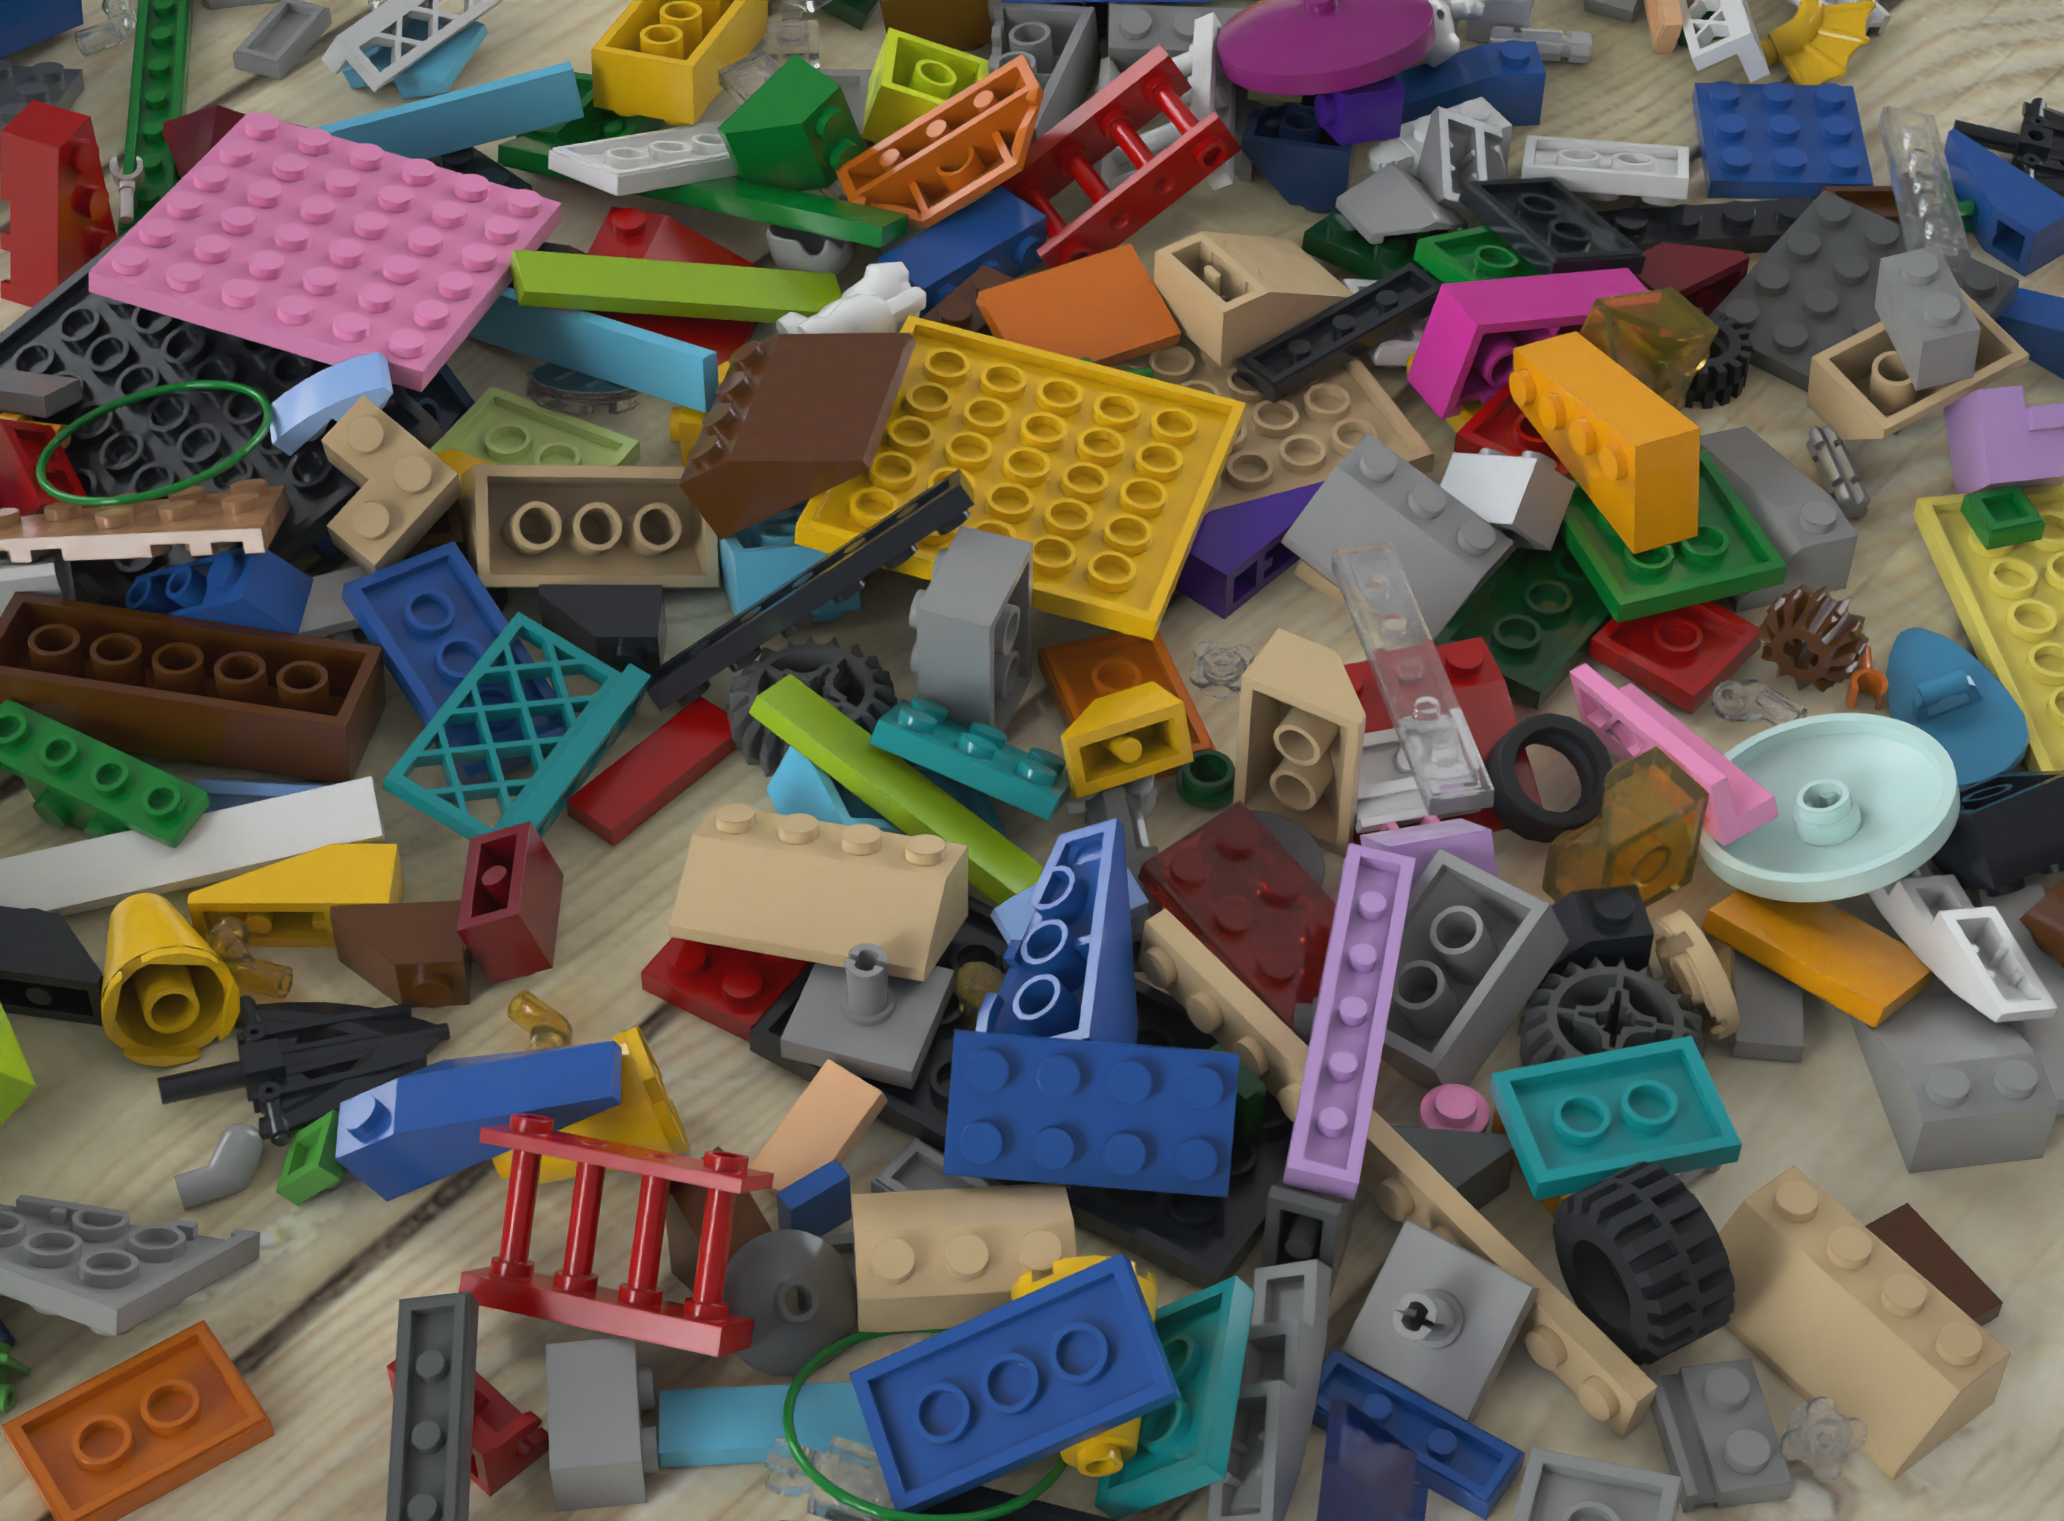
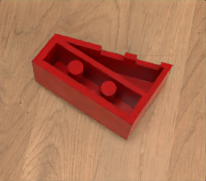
[1,100,118,307]

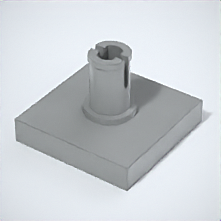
[780,943,955,1089]
[1341,1220,1540,1421]

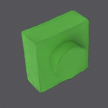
[276,1109,348,1206]

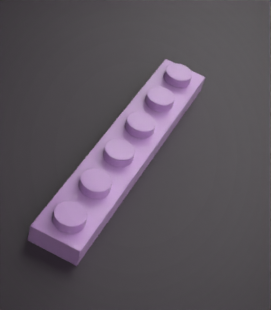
[1282,843,1416,1201]

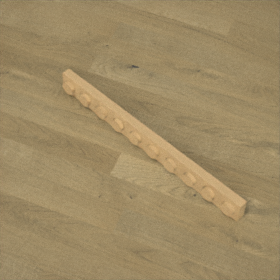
[1138,908,1658,1439]

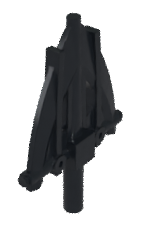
[1952,97,2064,197]
[157,995,450,1147]

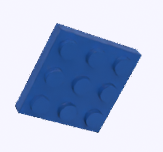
[1692,81,1874,200]

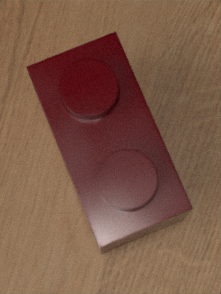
[457,821,564,985]

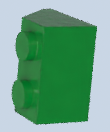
[717,54,866,191]

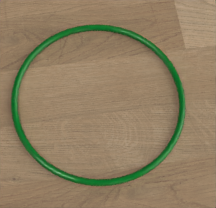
[36,380,273,506]
[782,1328,1068,1521]

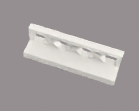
[321,0,504,93]
[1679,0,1770,83]

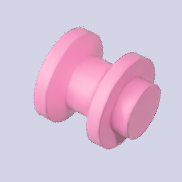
[1418,1084,1490,1133]

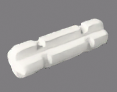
[1489,26,1593,63]

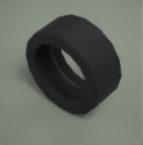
[1483,713,1614,843]

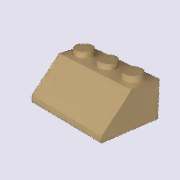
[1807,288,2030,440]
[1233,628,1366,858]
[851,1183,1077,1333]

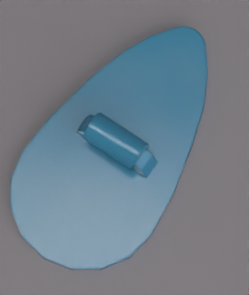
[1886,627,2030,790]

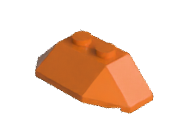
[835,54,1044,229]

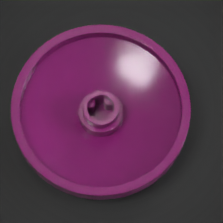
[1217,0,1436,96]

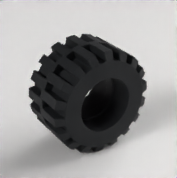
[1553,1161,1735,1365]

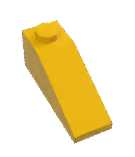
[187,843,405,947]

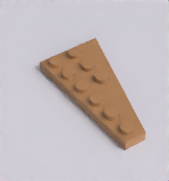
[0,479,290,563]

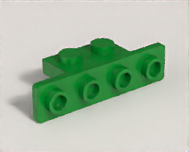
[0,700,211,848]

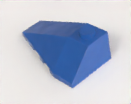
[335,1041,622,1201]

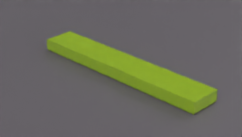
[510,249,842,323]
[749,673,1044,905]

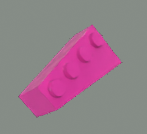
[1406,268,1664,420]

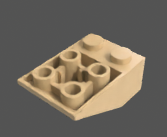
[1154,231,1353,367]

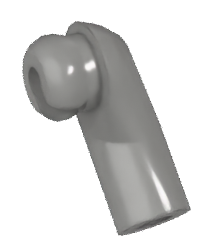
[174,1123,264,1209]

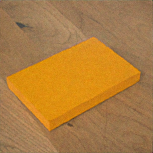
[1701,889,1935,1028]

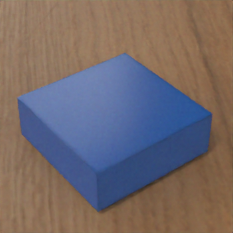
[777,1160,852,1236]

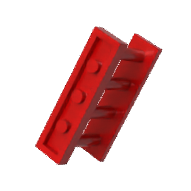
[992,43,1242,269]
[459,1113,774,1357]

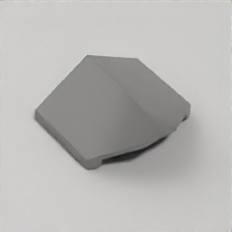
[1416,106,1509,217]
[1335,163,1468,244]

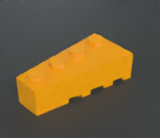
[1509,331,1700,554]

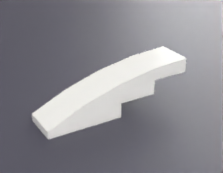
[1868,863,2058,1023]

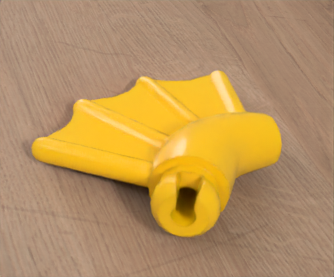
[1760,0,1876,85]

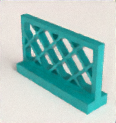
[382,612,651,840]

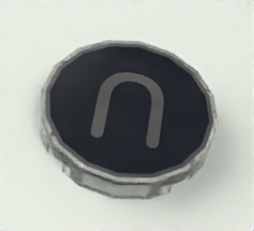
[526,362,642,415]

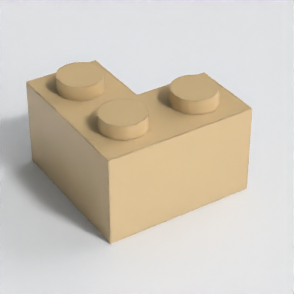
[321,395,462,574]

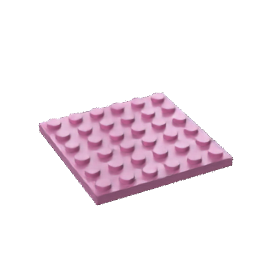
[89,111,562,392]

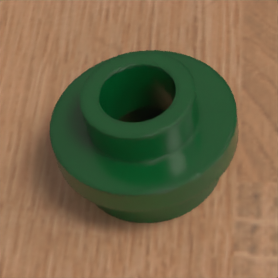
[1176,750,1235,809]

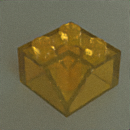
[1579,287,1720,412]
[1542,746,1710,908]

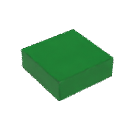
[1960,485,2045,550]

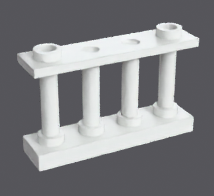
[1091,12,1237,205]

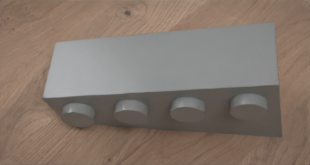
[988,1,1101,146]

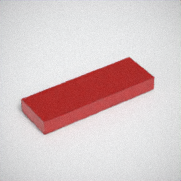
[566,696,736,846]

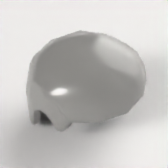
[765,224,856,275]

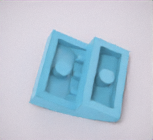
[342,19,488,99]

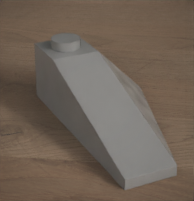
[1700,426,1858,613]

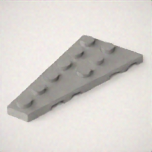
[0,1195,260,1336]

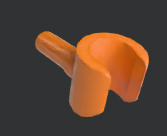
[1845,645,1889,710]

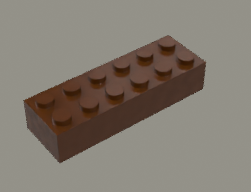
[0,592,386,783]

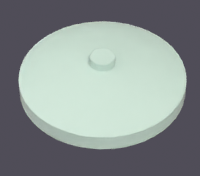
[1692,713,1960,902]

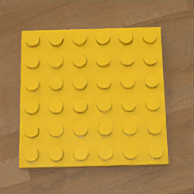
[794,315,1246,641]

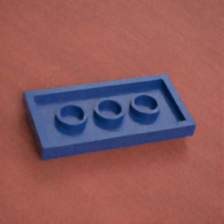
[342,541,566,785]
[943,1030,1240,1197]
[849,1253,1182,1514]

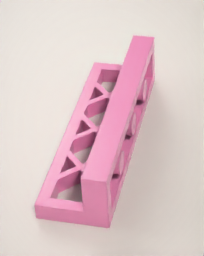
[1569,663,1779,846]

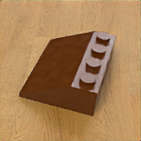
[678,333,916,540]

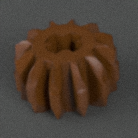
[1757,584,1869,693]

